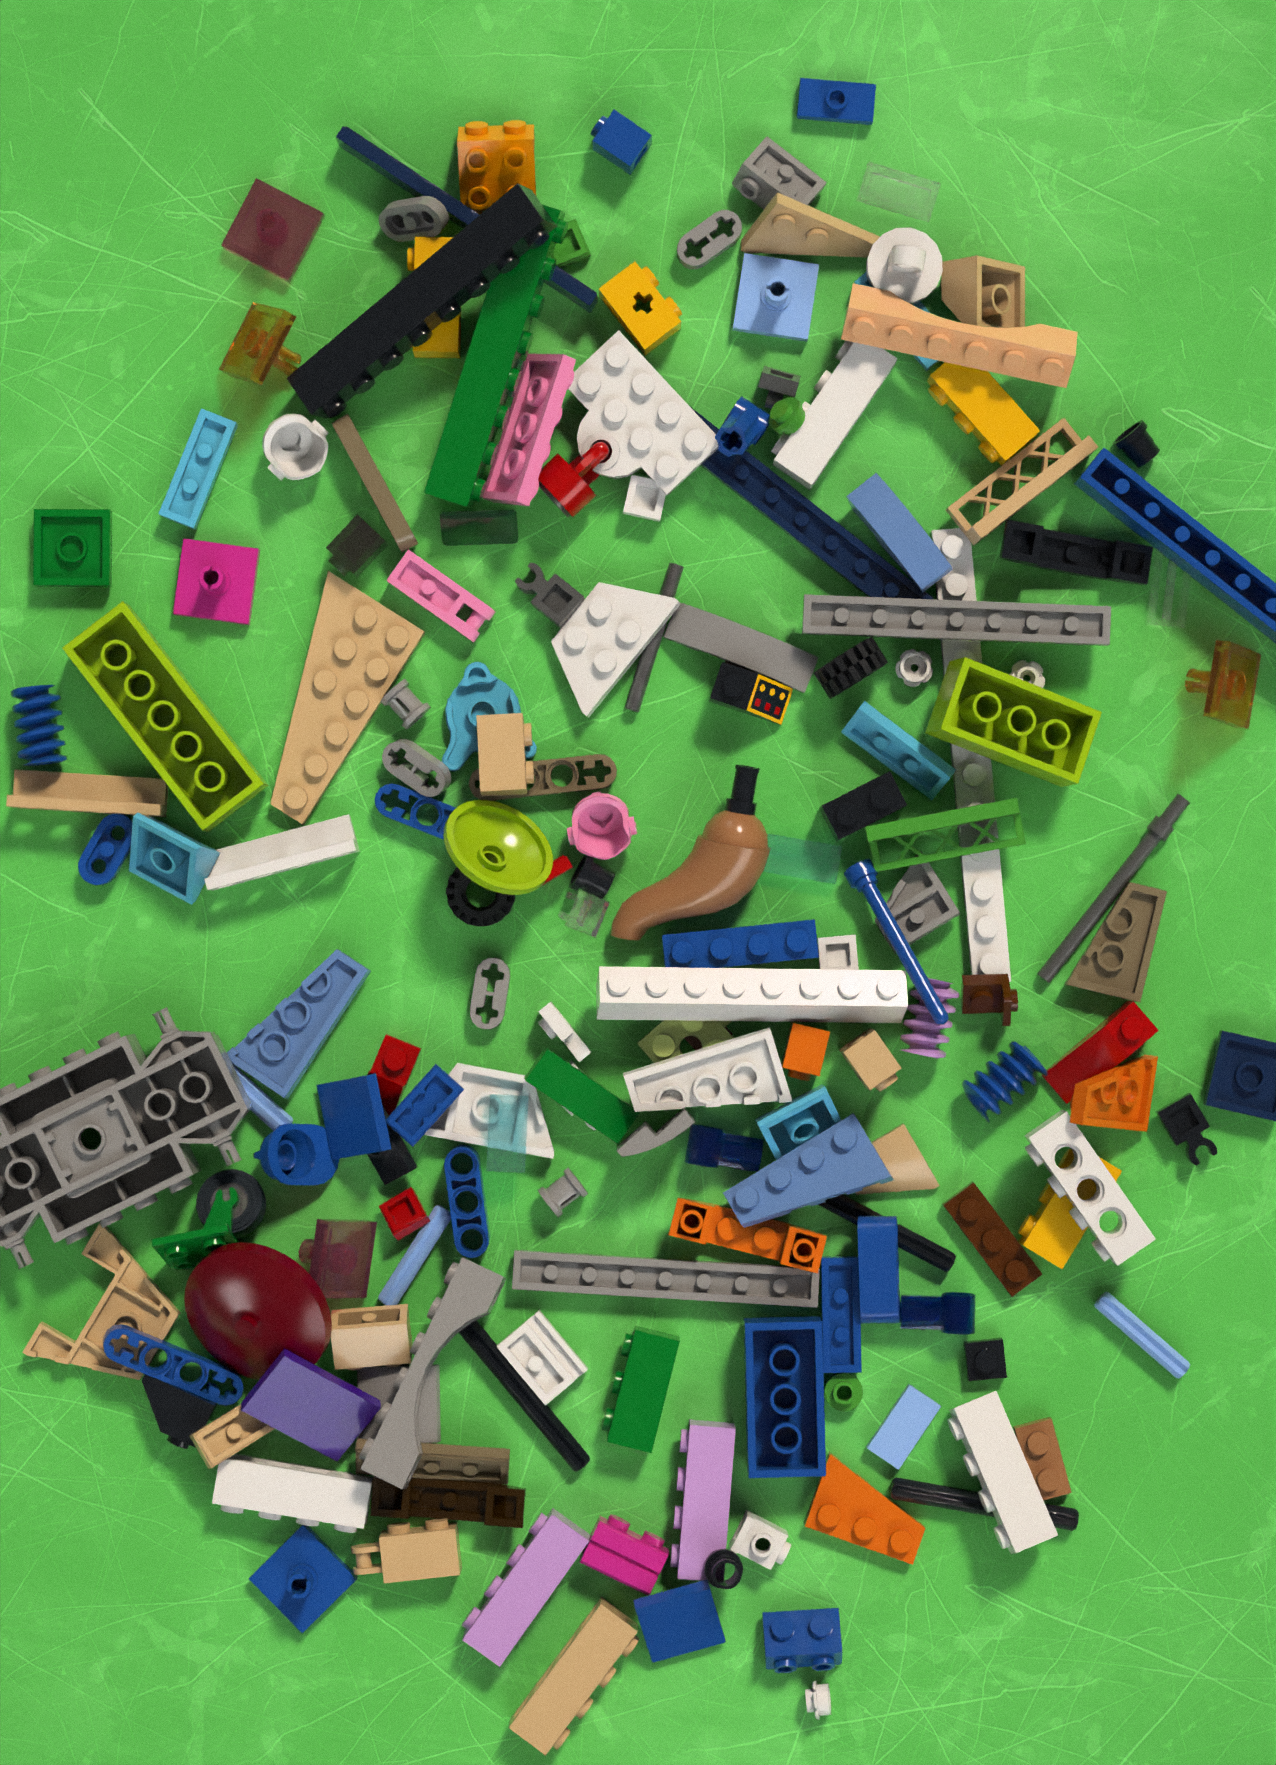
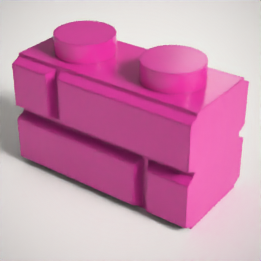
[580,1514,669,1596]

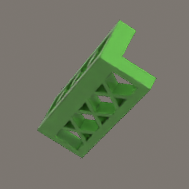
[865,798,1026,872]

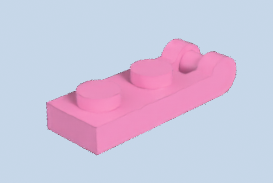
[386,549,495,643]

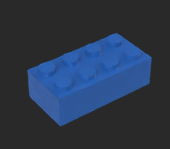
[743,1316,826,1478]

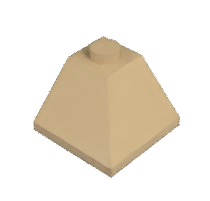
[940,255,1025,328]

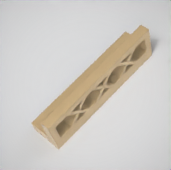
[946,418,1098,546]
[6,769,168,817]

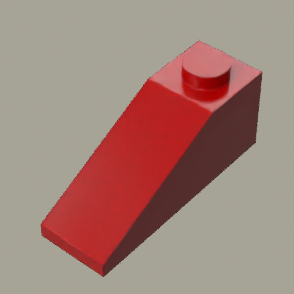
[1041,1001,1159,1104]

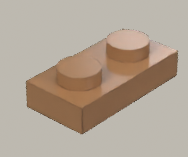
[1013,1417,1072,1500]

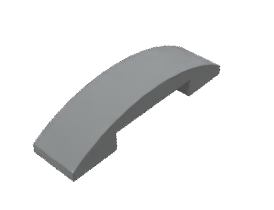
[663,603,818,693]

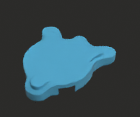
[442,662,537,771]

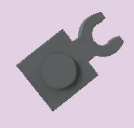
[515,562,585,628]

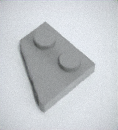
[875,851,960,954]

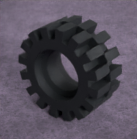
[814,636,888,699]
[446,867,515,926]

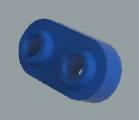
[78,814,133,885]

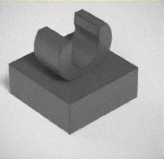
[758,366,801,409]

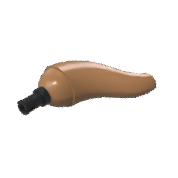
[610,764,771,941]

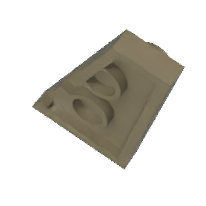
[1065,882,1167,1002]

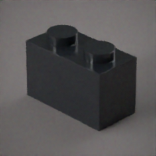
[819,771,907,841]

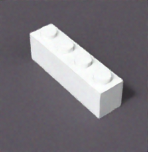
[771,341,897,490]
[947,1391,1058,1554]
[212,1454,373,1533]

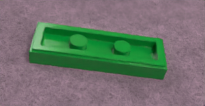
[524,1047,640,1144]

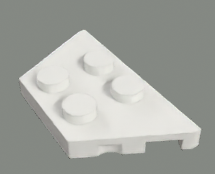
[551,582,681,717]
[424,1063,554,1159]

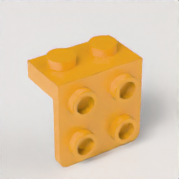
[457,120,536,214]

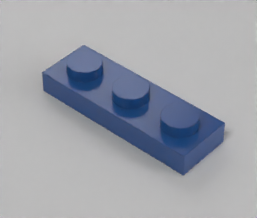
[821,1256,862,1373]

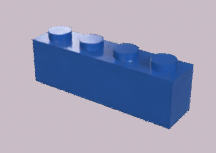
[662,919,819,968]

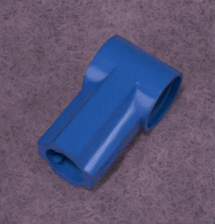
[715,396,770,457]

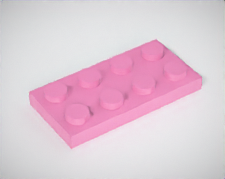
[482,354,576,506]

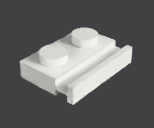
[496,1309,588,1406]

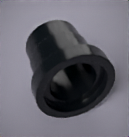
[1113,420,1160,468]
[569,855,615,899]
[704,1549,743,1589]

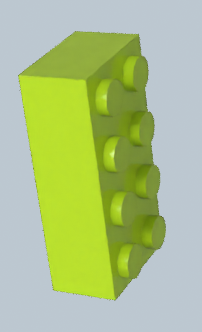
[925,657,1102,787]

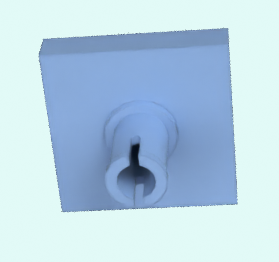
[732,253,819,342]

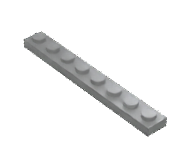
[802,594,1111,646]
[512,1250,820,1308]

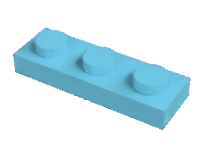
[158,408,238,530]
[841,701,956,800]

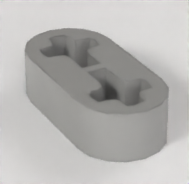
[677,210,742,270]
[382,739,451,797]
[470,958,510,1029]

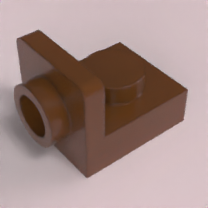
[961,974,1018,1026]

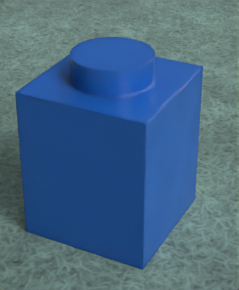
[591,109,652,175]

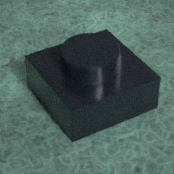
[964,1338,1007,1381]

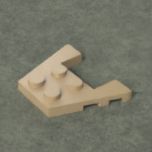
[22,1224,181,1380]

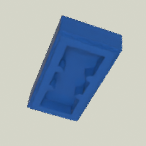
[797,78,876,125]
[386,1064,464,1147]

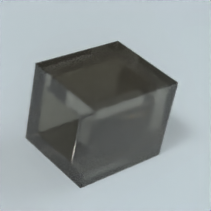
[326,514,388,578]

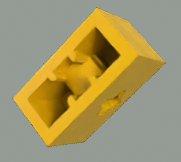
[599,261,683,356]

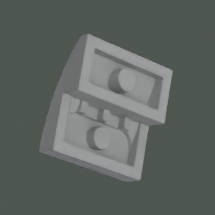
[617,1109,695,1157]
[357,1364,441,1443]

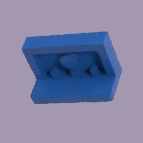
[762,1608,843,1673]

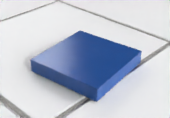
[316,1073,391,1160]
[633,1580,726,1663]

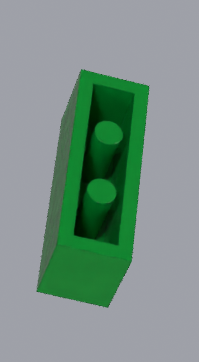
[601,1325,680,1453]

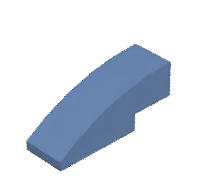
[846,473,953,593]

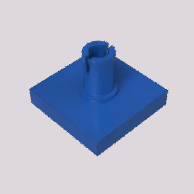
[249,1525,358,1633]

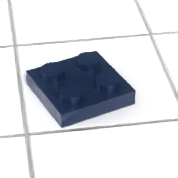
[1203,1030,1276,1121]

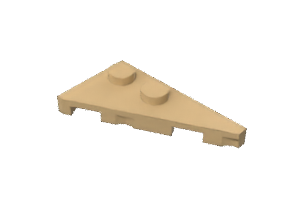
[741,192,880,258]

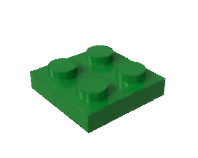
[33,509,112,587]

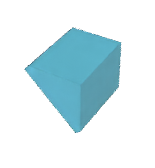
[129,812,220,905]
[755,1084,841,1160]

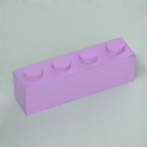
[670,1419,736,1581]
[461,1508,590,1667]

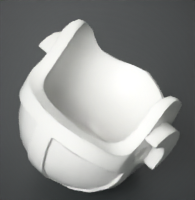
[262,413,329,481]

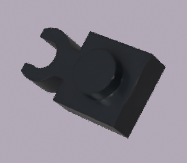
[1156,1093,1217,1165]

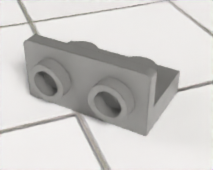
[732,137,827,210]

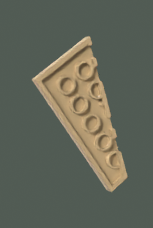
[270,571,425,825]

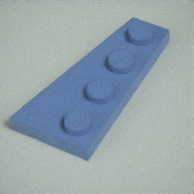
[723,1113,894,1228]

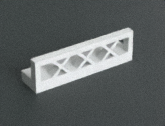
[204,814,360,891]

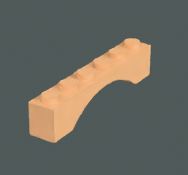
[841,283,1078,388]

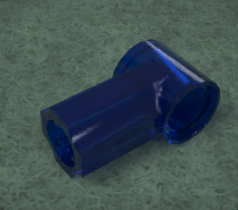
[684,1124,764,1172]
[900,1292,976,1334]

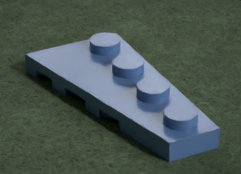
[227,949,371,1099]

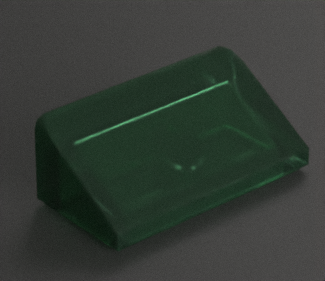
[440,510,518,546]

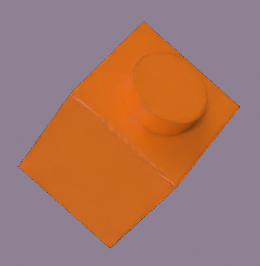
[781,1022,830,1081]

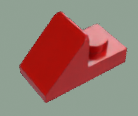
[367,1034,422,1115]

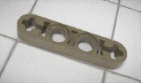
[332,414,418,553]
[469,754,617,801]

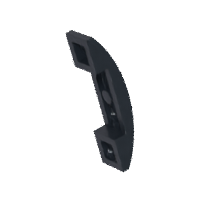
[1000,520,1153,585]

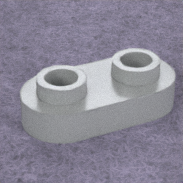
[379,196,449,242]

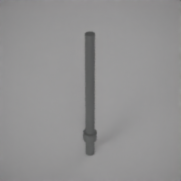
[1037,794,1190,983]

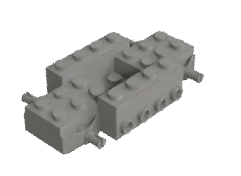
[0,1007,251,1269]

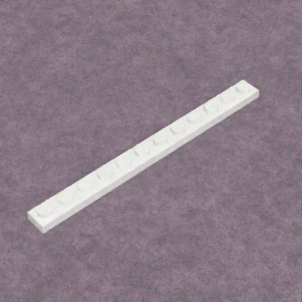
[931,528,1011,982]

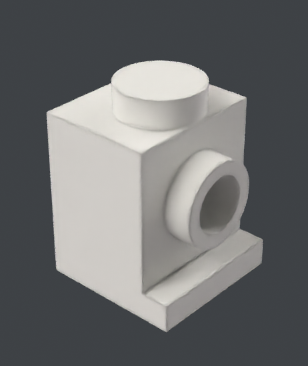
[729,1510,791,1570]

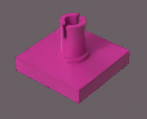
[173,538,260,625]

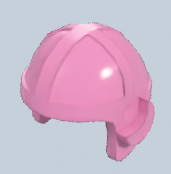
[567,792,637,860]

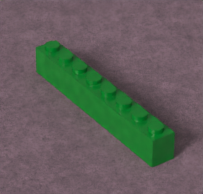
[424,204,568,507]

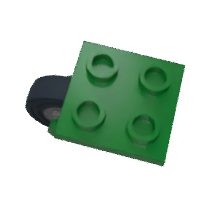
[151,1169,266,1270]

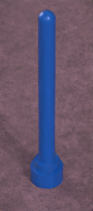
[844,859,949,1025]

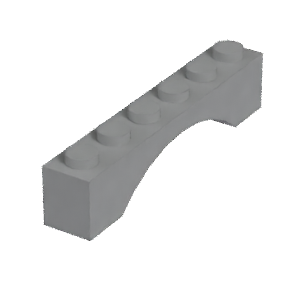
[359,1257,506,1489]

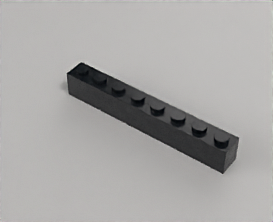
[287,183,557,418]

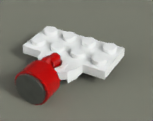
[538,330,719,517]

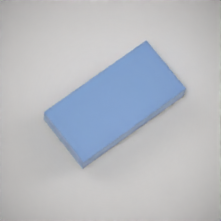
[866,1383,941,1470]

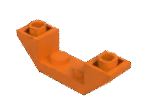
[668,1197,827,1274]

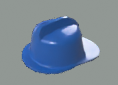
[253,1123,339,1186]

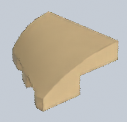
[855,1124,940,1195]

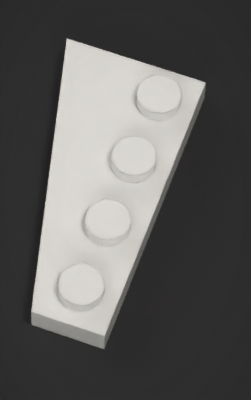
[623,1027,793,1112]

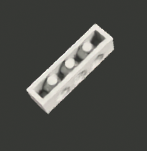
[1025,1110,1156,1266]

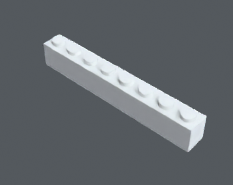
[596,966,908,1023]

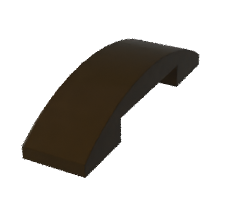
[370,1476,526,1528]

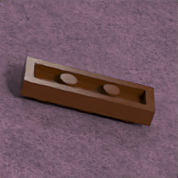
[942,1181,1042,1297]

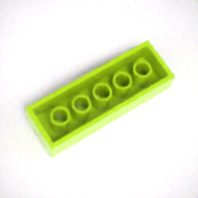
[62,601,269,832]

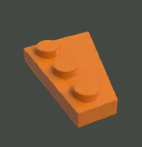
[1069,1054,1158,1132]
[804,1452,925,1565]

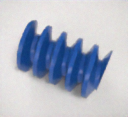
[11,685,67,766]
[962,1041,1048,1123]

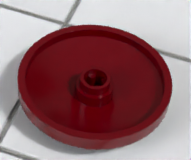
[184,1242,332,1381]

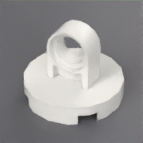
[866,228,943,305]

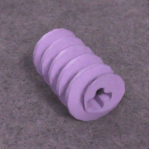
[900,978,959,1059]

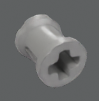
[380,679,431,730]
[538,1167,588,1218]

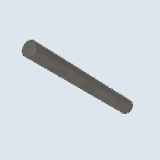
[625,563,684,712]

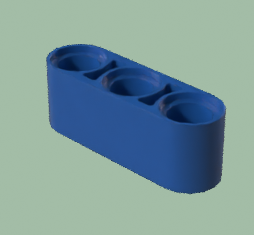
[444,1145,490,1258]
[857,1216,900,1323]

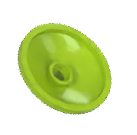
[443,800,553,895]

